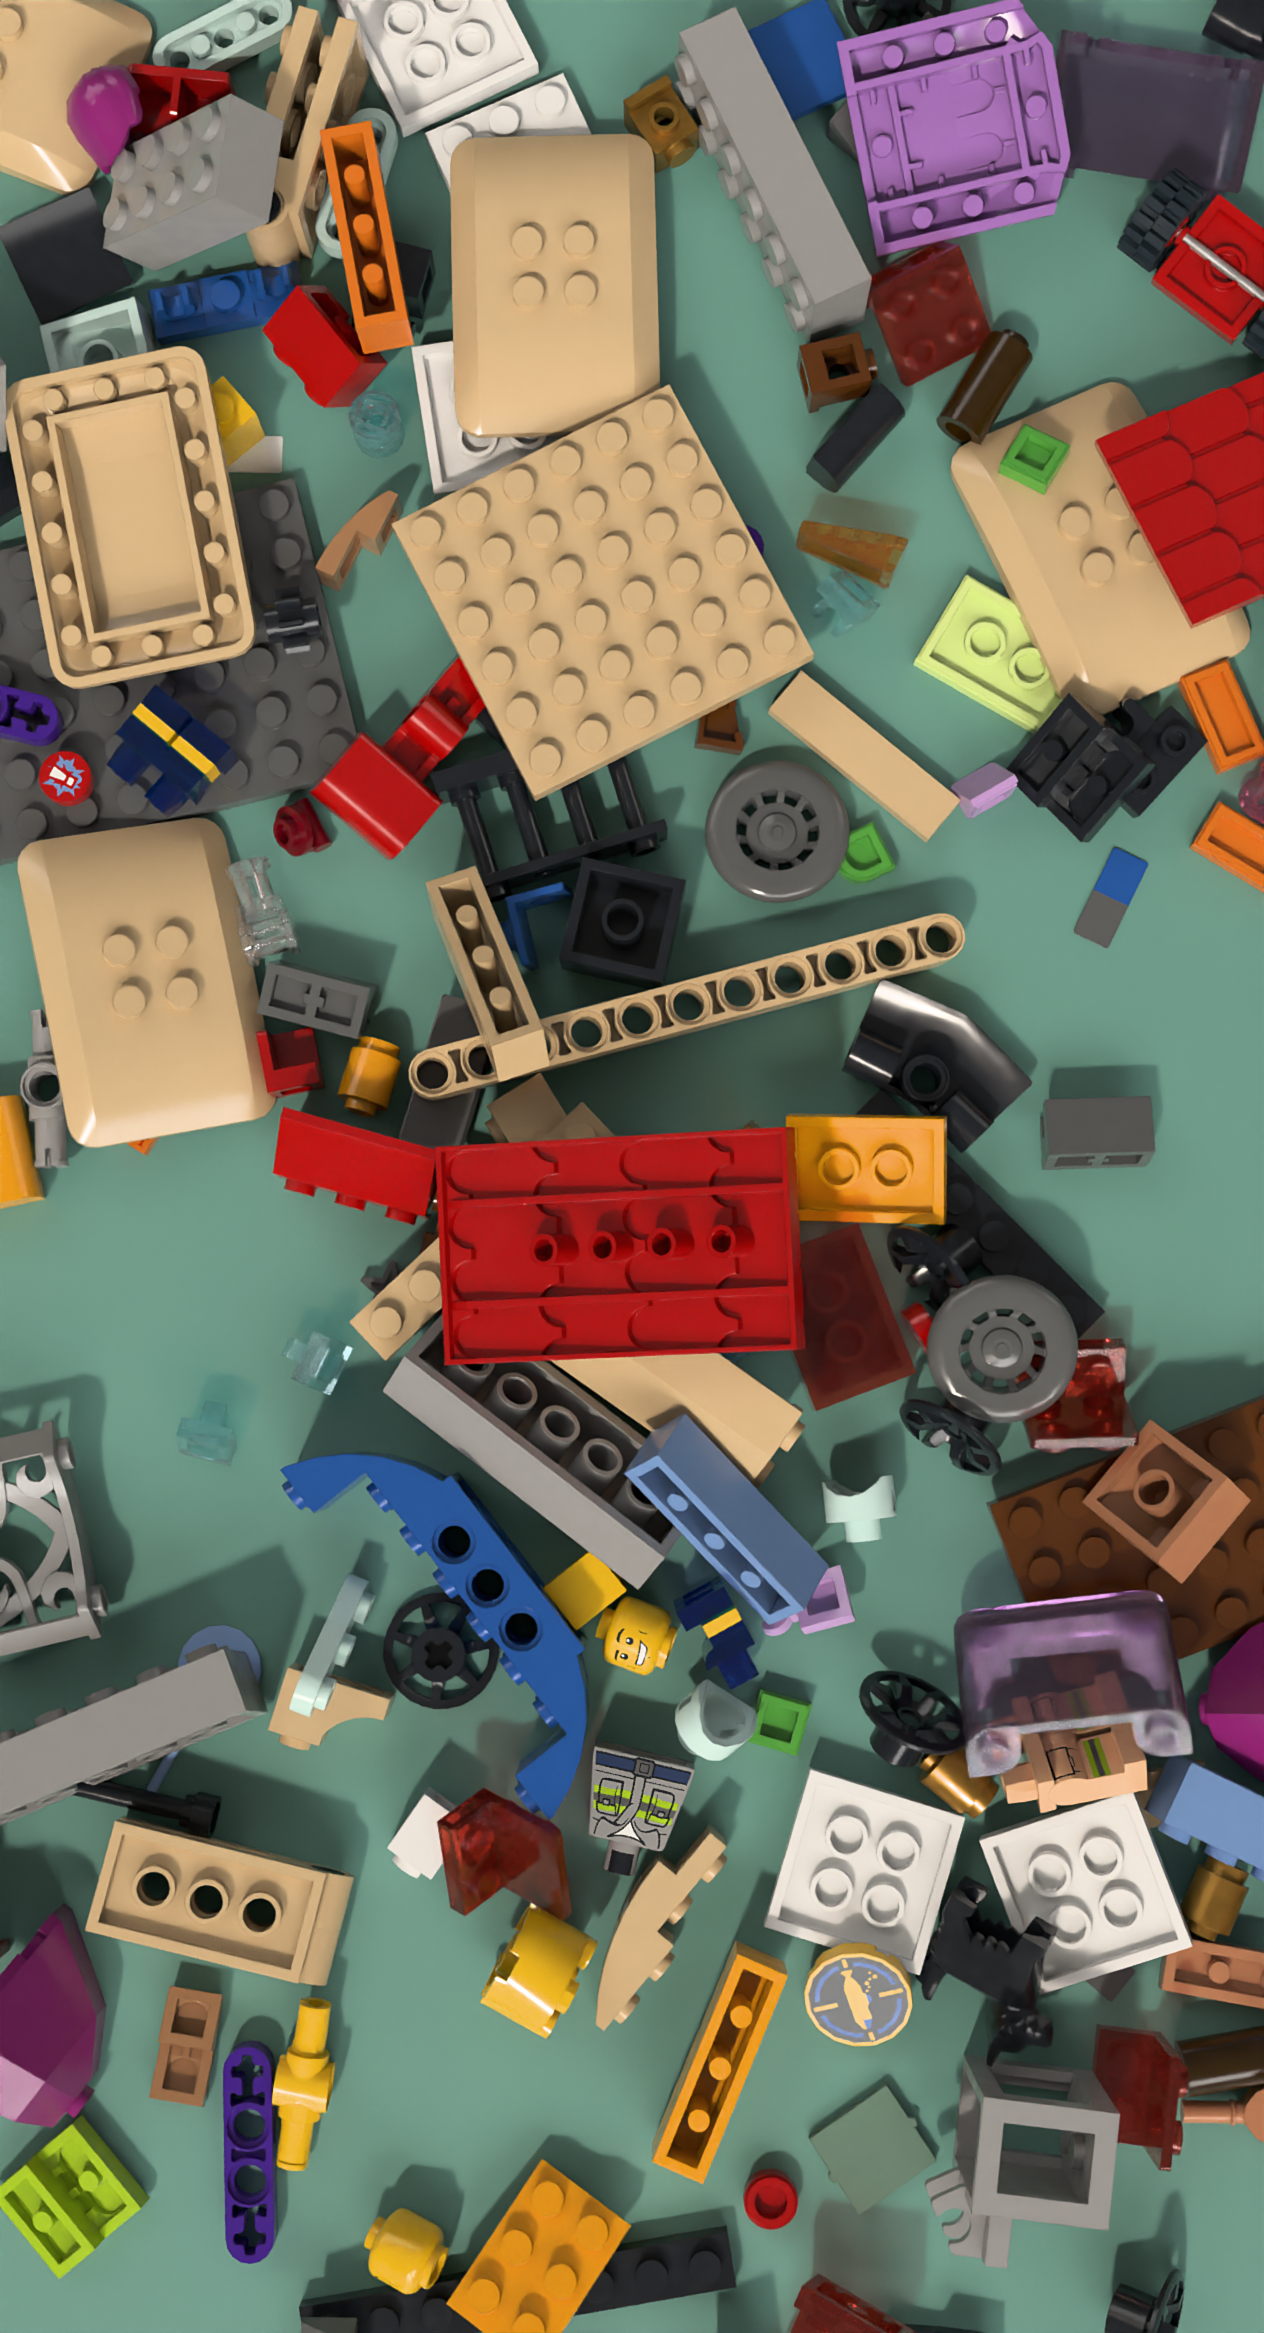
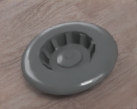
[705,760,850,903]
[927,1275,1078,1423]

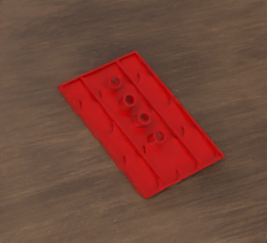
[1095,372,1264,629]
[435,1127,806,1365]

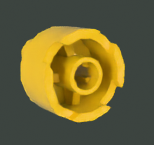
[480,1903,598,2039]

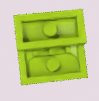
[0,2114,150,2279]

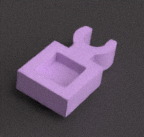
[761,1565,856,1636]

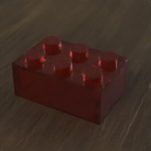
[789,1222,916,1411]

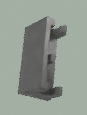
[256,960,379,1039]
[1040,1096,1155,1170]

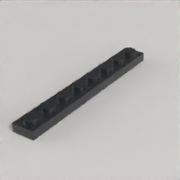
[299,2225,737,2333]

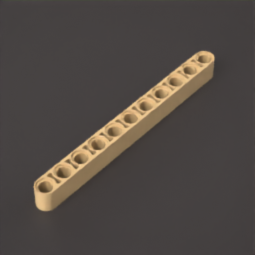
[408,913,965,1101]

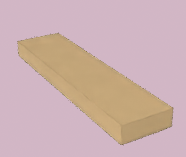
[768,670,961,843]

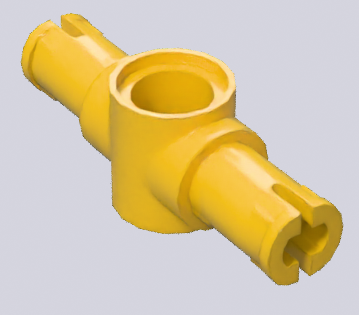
[272,1997,335,2171]

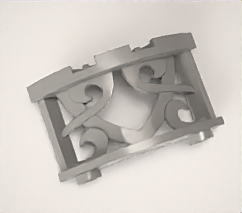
[0,1420,109,1656]

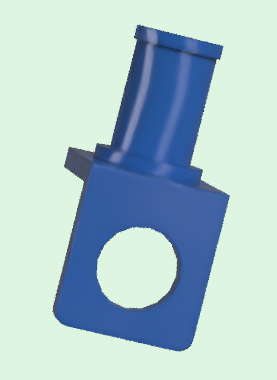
[500,882,574,971]

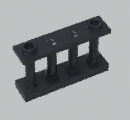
[431,749,668,903]

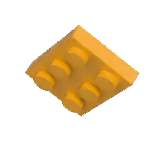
[786,1113,947,1225]
[446,2159,632,2333]

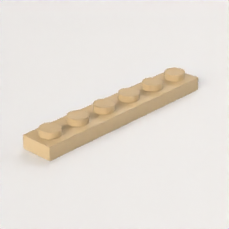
[349,1102,616,1361]

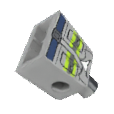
[589,1739,695,1876]

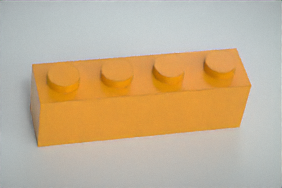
[652,1940,788,2184]

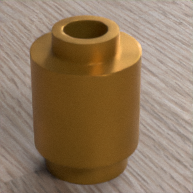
[917,1738,1000,1818]
[1180,1855,1249,1942]

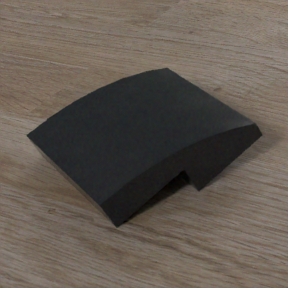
[0,187,134,325]
[1006,693,1156,842]

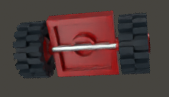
[1117,168,1264,360]

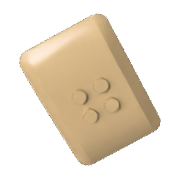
[0,0,154,196]
[450,134,660,438]
[4,346,256,689]
[950,382,1251,716]
[17,818,276,1148]

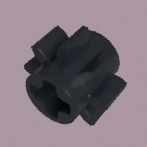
[263,586,323,655]

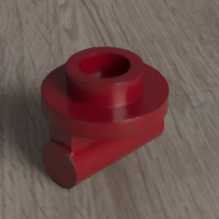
[273,797,332,857]

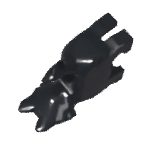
[916,1876,1058,2067]

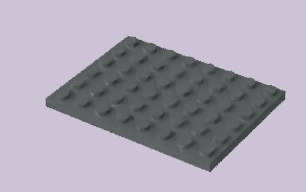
[0,478,358,866]

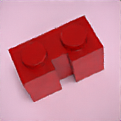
[262,285,388,408]

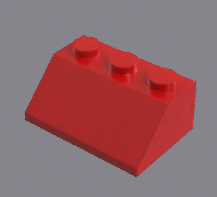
[273,1107,437,1226]

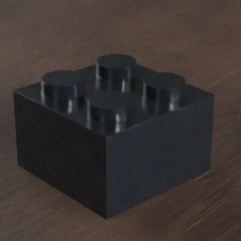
[559,857,686,990]

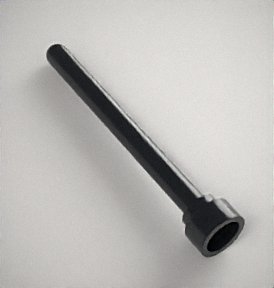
[73,1781,221,1839]

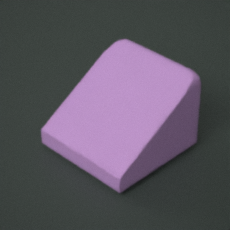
[950,763,1018,819]

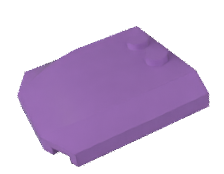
[837,0,1071,257]

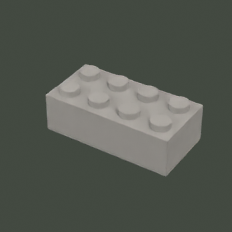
[103,94,284,271]

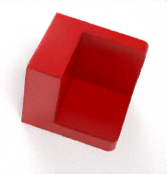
[256,1028,326,1099]

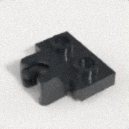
[1112,698,1208,818]

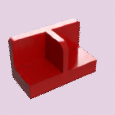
[128,63,237,141]

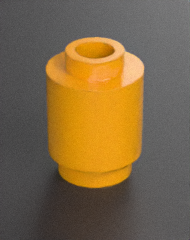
[337,1036,402,1117]

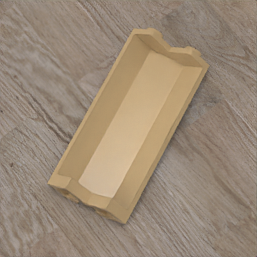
[552,1353,805,1490]

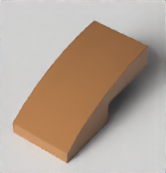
[315,490,403,592]
[149,1986,224,2107]

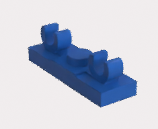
[148,261,302,346]

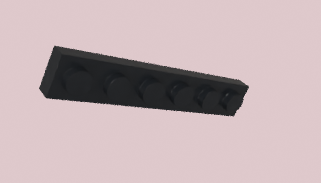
[855,1088,1105,1339]

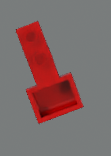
[309,655,485,860]

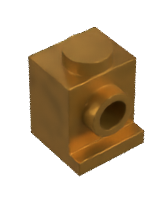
[623,74,699,174]

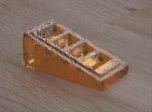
[796,520,909,589]

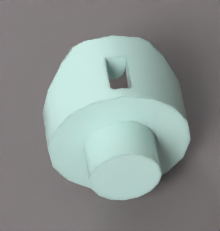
[822,1475,898,1543]
[675,1679,757,1761]

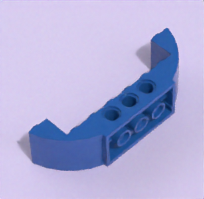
[280,1452,589,1820]

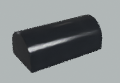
[806,383,905,493]

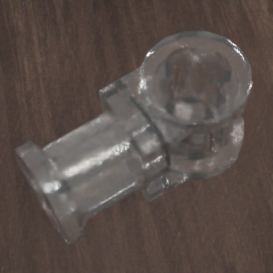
[224,857,301,968]

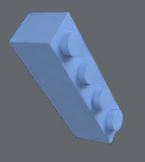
[624,1413,829,1625]
[1144,1751,1264,1882]

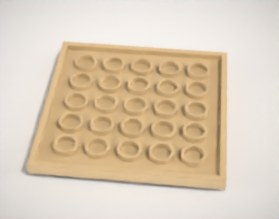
[392,384,814,801]

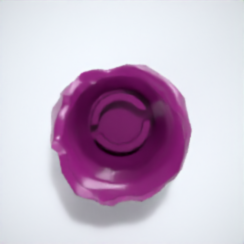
[66,64,143,175]

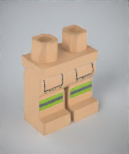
[986,1673,1148,1813]

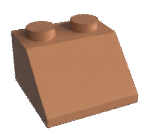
[1082,1419,1251,1584]

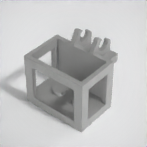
[925,2054,1120,2269]

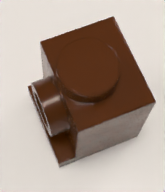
[797,332,878,413]

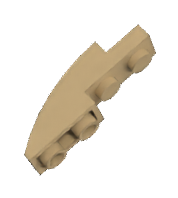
[595,1824,727,2031]

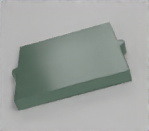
[808,2083,937,2215]

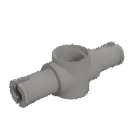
[20,1009,69,1168]

